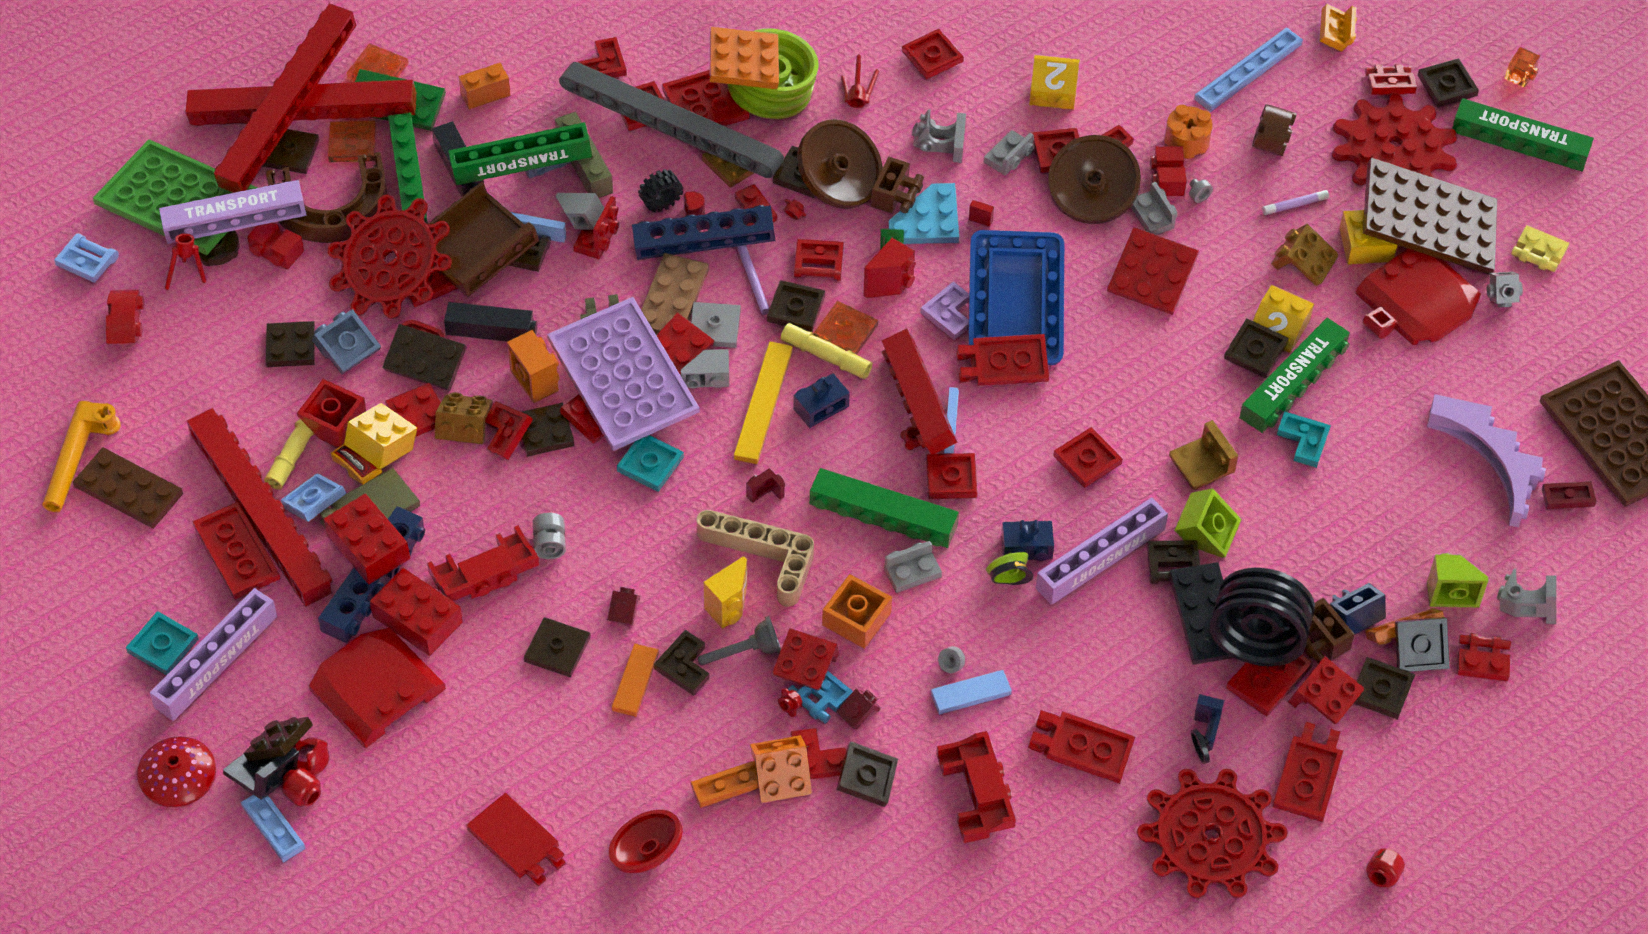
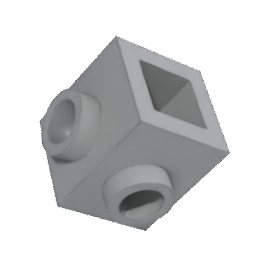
[1487,271,1523,307]

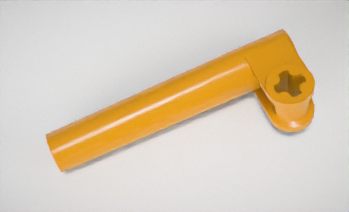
[42,401,121,512]

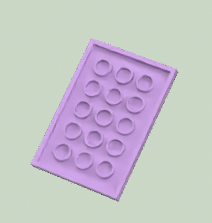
[547,297,700,451]

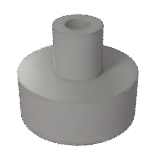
[1189,179,1213,203]
[938,646,965,673]

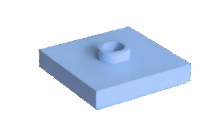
[280,473,346,522]

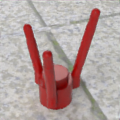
[841,54,879,108]
[165,234,206,290]

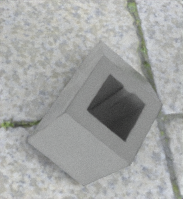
[556,193,604,230]
[681,349,729,388]

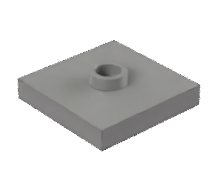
[691,302,741,348]

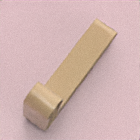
[697,510,814,607]

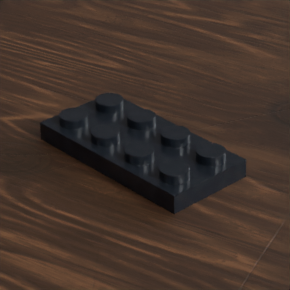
[1169,562,1234,665]

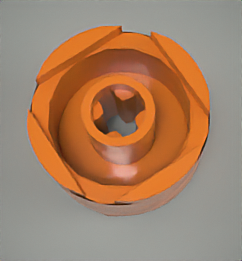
[1164,104,1213,159]

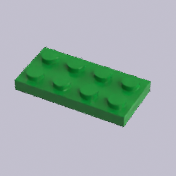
[355,69,446,131]

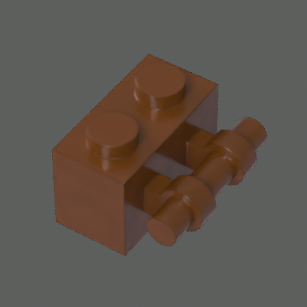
[871,156,924,214]
[1305,598,1355,664]

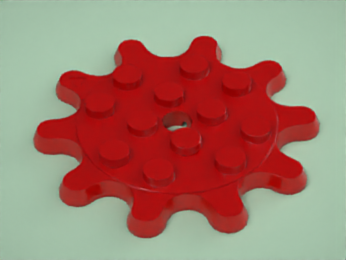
[1332,94,1457,185]
[327,195,452,319]
[1137,768,1288,899]

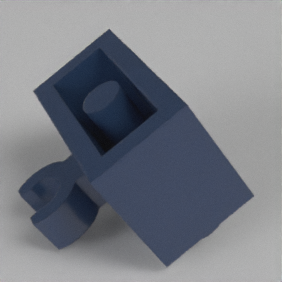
[793,373,850,428]
[1001,520,1054,561]
[1330,583,1386,634]

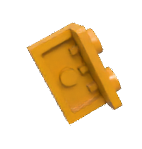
[1319,4,1357,52]

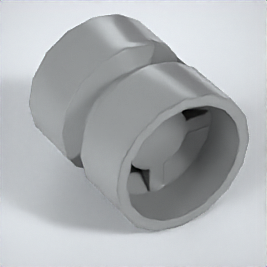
[533,513,566,559]

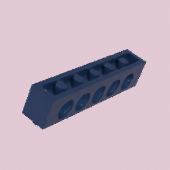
[632,205,776,260]
[318,506,425,643]

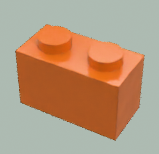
[458,62,511,110]

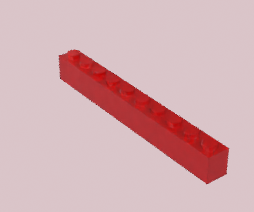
[214,3,357,193]
[185,80,417,126]
[187,408,333,607]

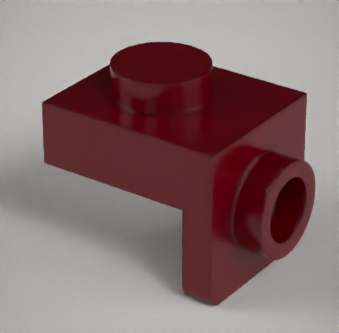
[746,468,785,503]
[607,587,640,625]
[836,689,881,729]

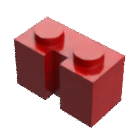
[1150,146,1187,196]
[247,223,304,270]

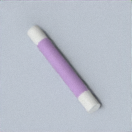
[1262,190,1329,215]

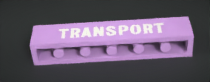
[159,180,307,244]
[1036,497,1168,605]
[150,588,277,721]

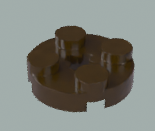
[199,230,240,266]

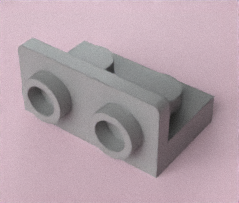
[984,130,1034,176]
[1131,182,1178,235]
[884,541,942,593]

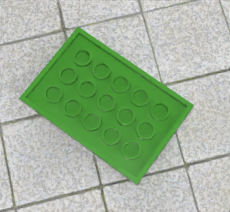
[93,139,258,255]

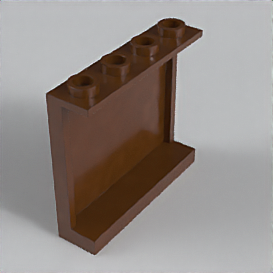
[428,182,539,297]

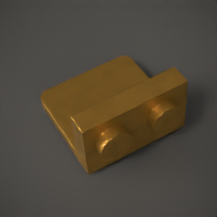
[1271,224,1338,286]
[435,392,493,444]

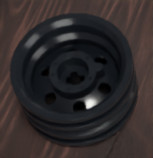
[1210,567,1315,666]

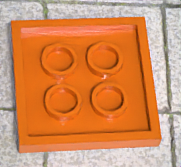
[710,27,779,89]

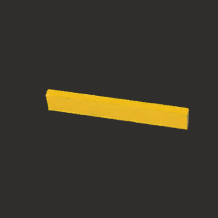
[734,341,793,464]

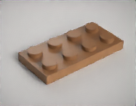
[641,253,709,335]

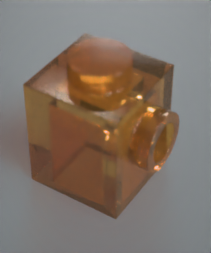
[1505,47,1540,87]

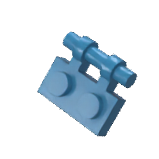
[788,671,853,724]

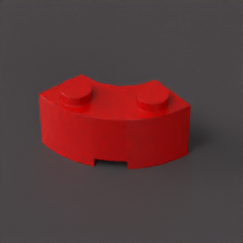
[106,290,144,344]

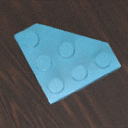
[888,183,959,244]

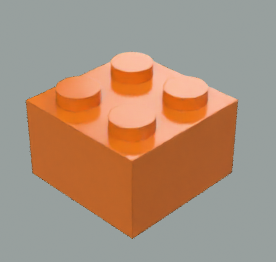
[507,330,560,403]
[822,574,892,649]

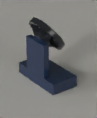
[1191,694,1225,764]

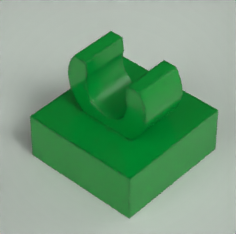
[880,228,904,250]

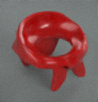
[293,738,330,775]

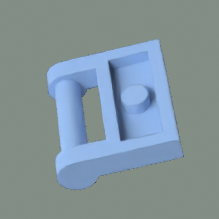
[54,233,119,283]

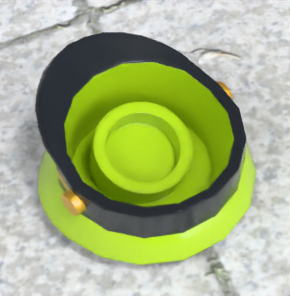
[986,552,1034,585]

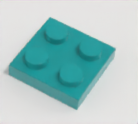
[617,435,684,492]
[126,611,199,676]

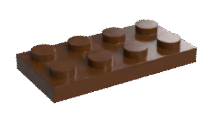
[73,447,183,529]

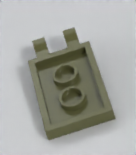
[319,468,420,529]

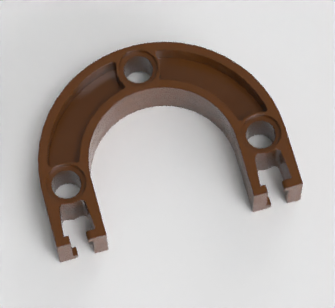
[266,152,387,243]

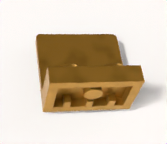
[1169,420,1238,490]

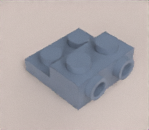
[312,309,381,375]

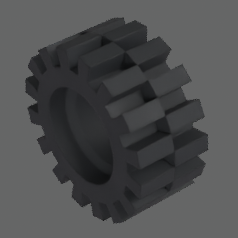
[638,169,683,213]

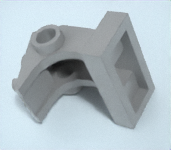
[912,109,966,163]
[1497,569,1556,624]

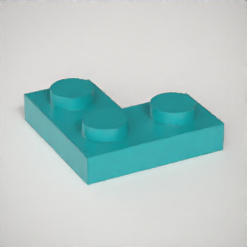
[1277,411,1331,468]

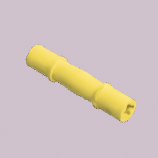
[781,323,873,379]
[264,419,314,490]

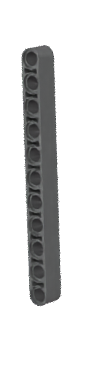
[559,62,784,178]

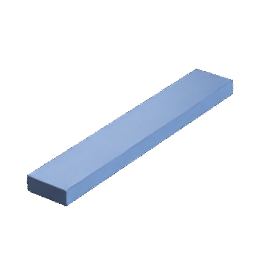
[1194,27,1303,112]

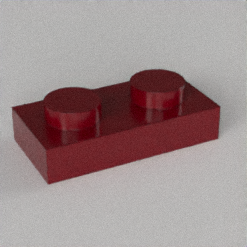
[1542,481,1597,510]

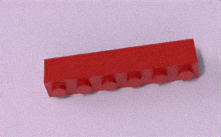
[882,328,958,455]

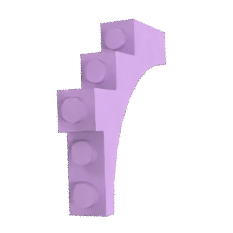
[1427,394,1546,528]

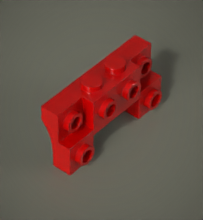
[427,525,539,601]
[936,731,1016,843]

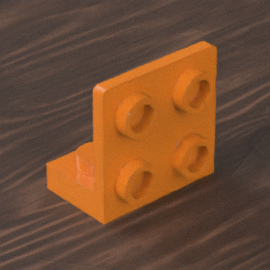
[750,735,812,803]

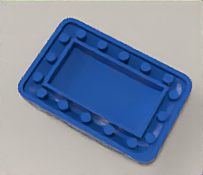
[968,230,1065,365]

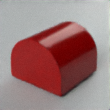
[684,191,705,216]
[1363,307,1397,339]

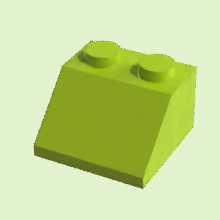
[1174,488,1242,558]
[1427,553,1488,608]

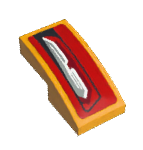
[330,444,382,485]

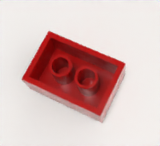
[324,493,411,585]
[370,567,463,656]

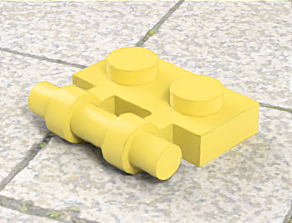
[1511,225,1569,273]

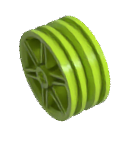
[728,28,819,119]

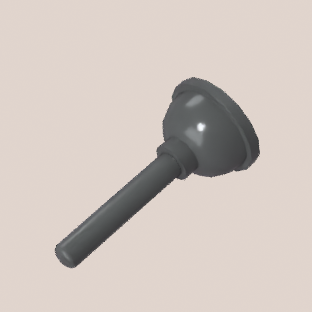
[698,616,781,665]

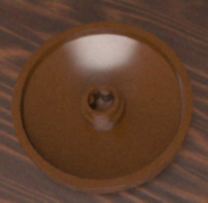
[797,119,883,209]
[1048,135,1141,224]

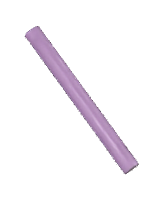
[736,245,769,315]

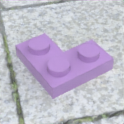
[920,281,969,340]

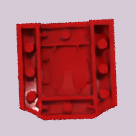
[1355,249,1481,345]
[309,627,446,749]

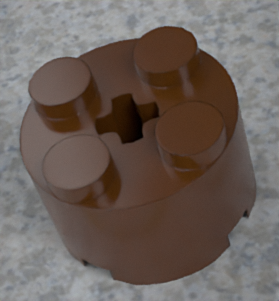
[1252,104,1297,156]

